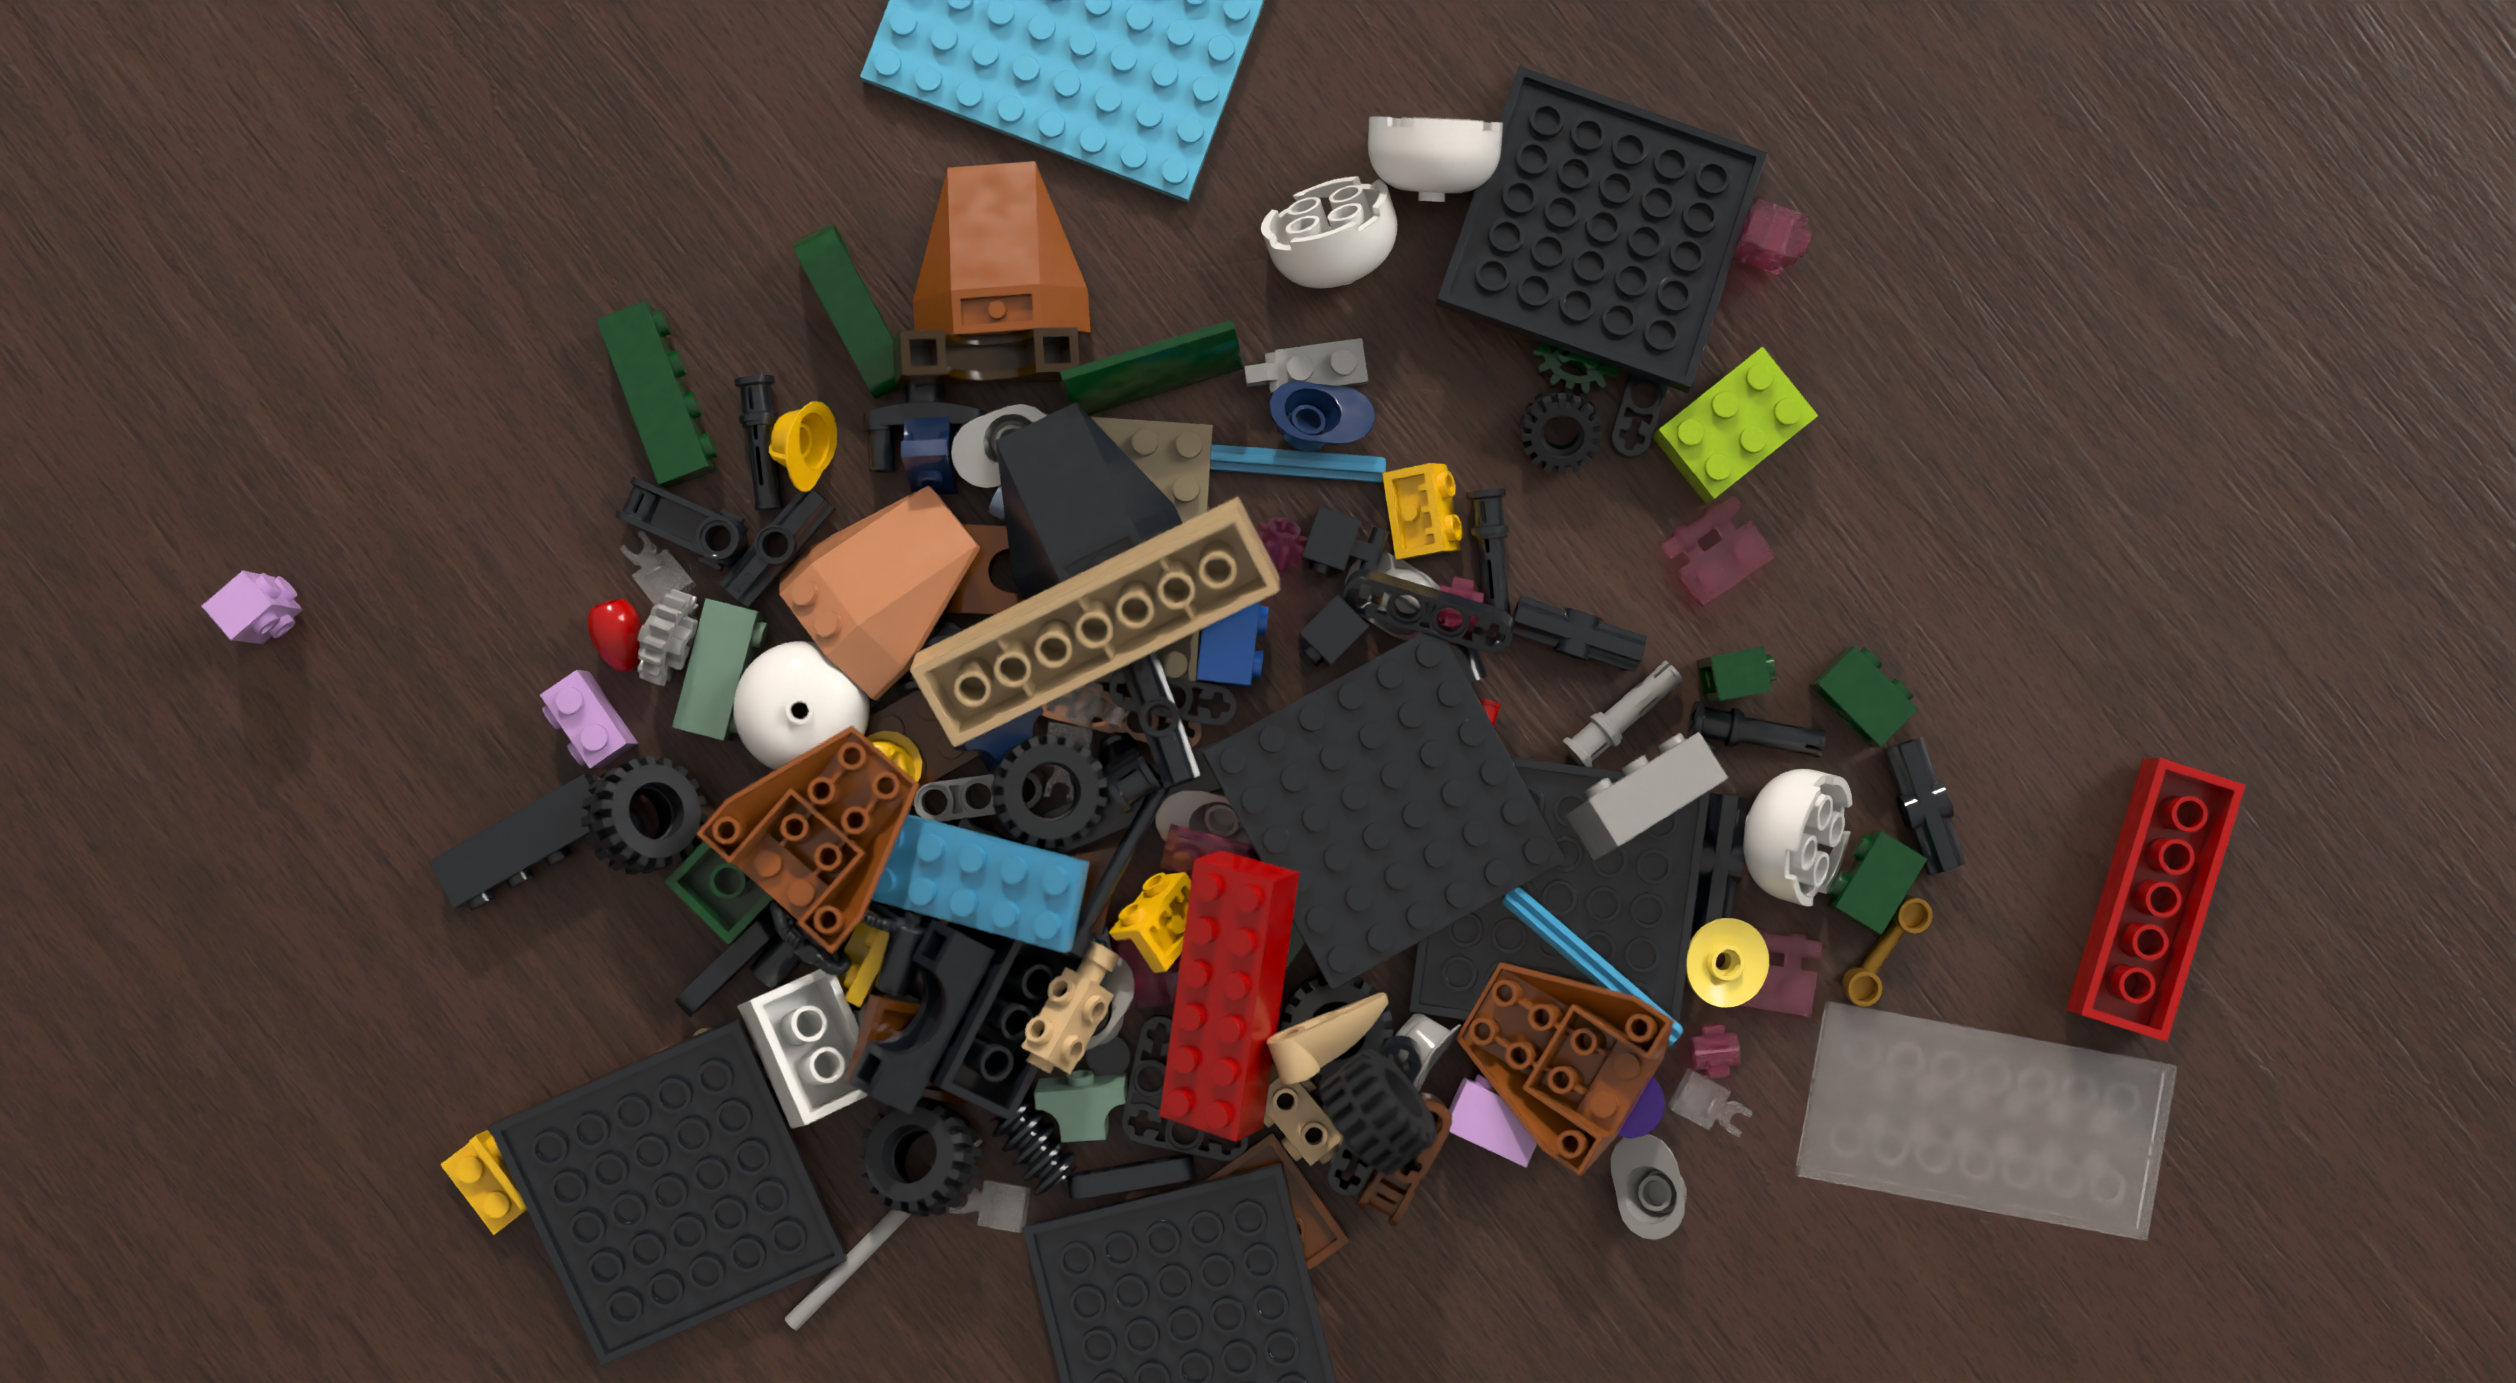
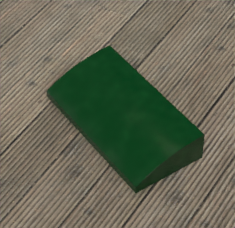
[1060,320,1244,415]

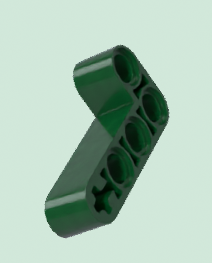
[793,222,903,399]

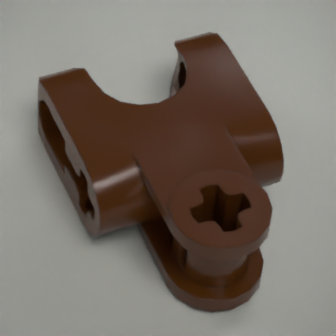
[946,524,1023,616]
[1355,1092,1452,1227]

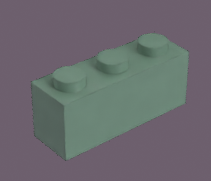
[672,598,768,741]

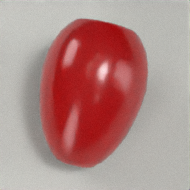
[587,598,642,672]

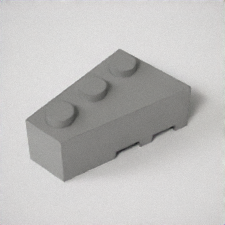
[1565,732,1728,861]

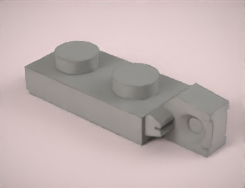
[1244,338,1368,394]

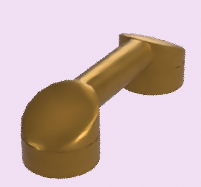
[1842,896,1933,1007]

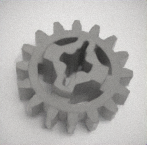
[637,589,698,686]

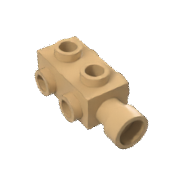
[1022,941,1120,1075]
[1264,1062,1341,1166]

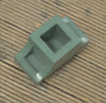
[1034,1070,1128,1143]

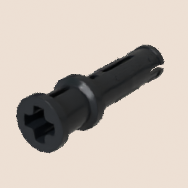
[734,375,784,511]
[1466,488,1512,617]
[1687,701,1826,758]

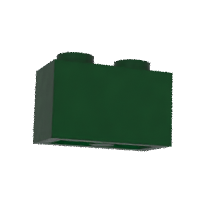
[1696,646,1777,703]
[1809,646,1918,747]
[1827,830,1927,935]

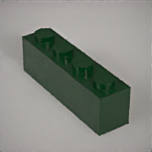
[596,301,718,489]

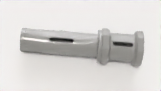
[1561,661,1684,768]

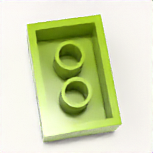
[1653,347,1818,504]

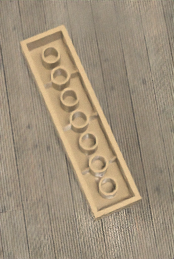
[910,497,1280,747]

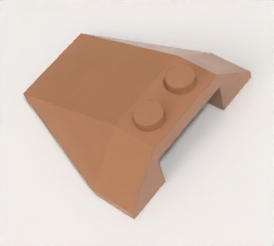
[779,485,980,701]

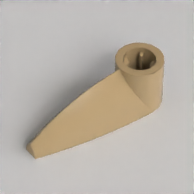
[1267,992,1388,1085]

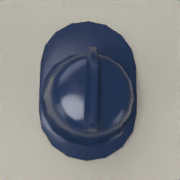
[1269,381,1375,451]

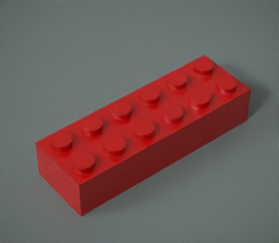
[2066,758,2246,1042]
[1160,850,1299,1142]

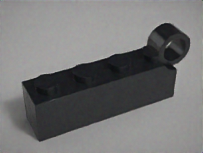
[428,774,645,911]

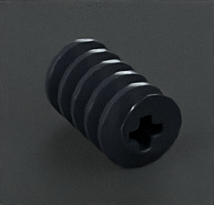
[989,1094,1077,1196]

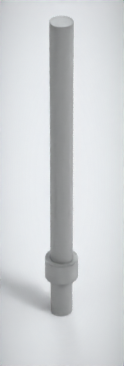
[785,1128,984,1331]

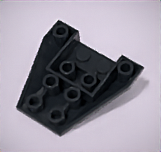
[995,402,1183,601]

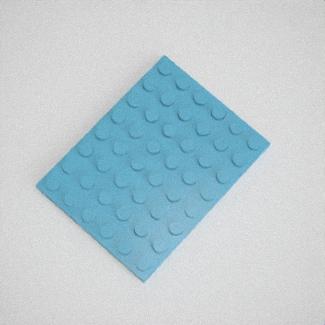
[860,0,1265,203]

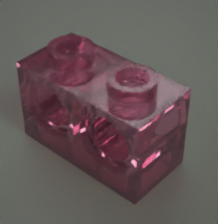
[1733,199,1812,275]

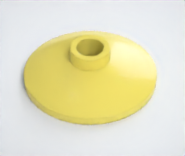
[1686,918,1769,1007]

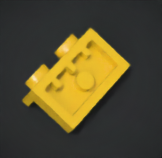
[1382,463,1462,560]
[1109,872,1191,973]
[836,909,889,1007]
[440,1130,527,1235]

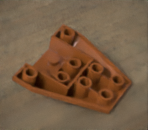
[913,161,1091,336]
[696,726,921,953]
[1456,962,1674,1176]

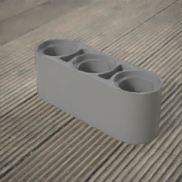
[914,771,1045,822]

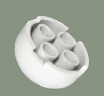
[1368,117,1503,202]
[1261,176,1398,288]
[734,641,870,770]
[1743,769,1852,907]

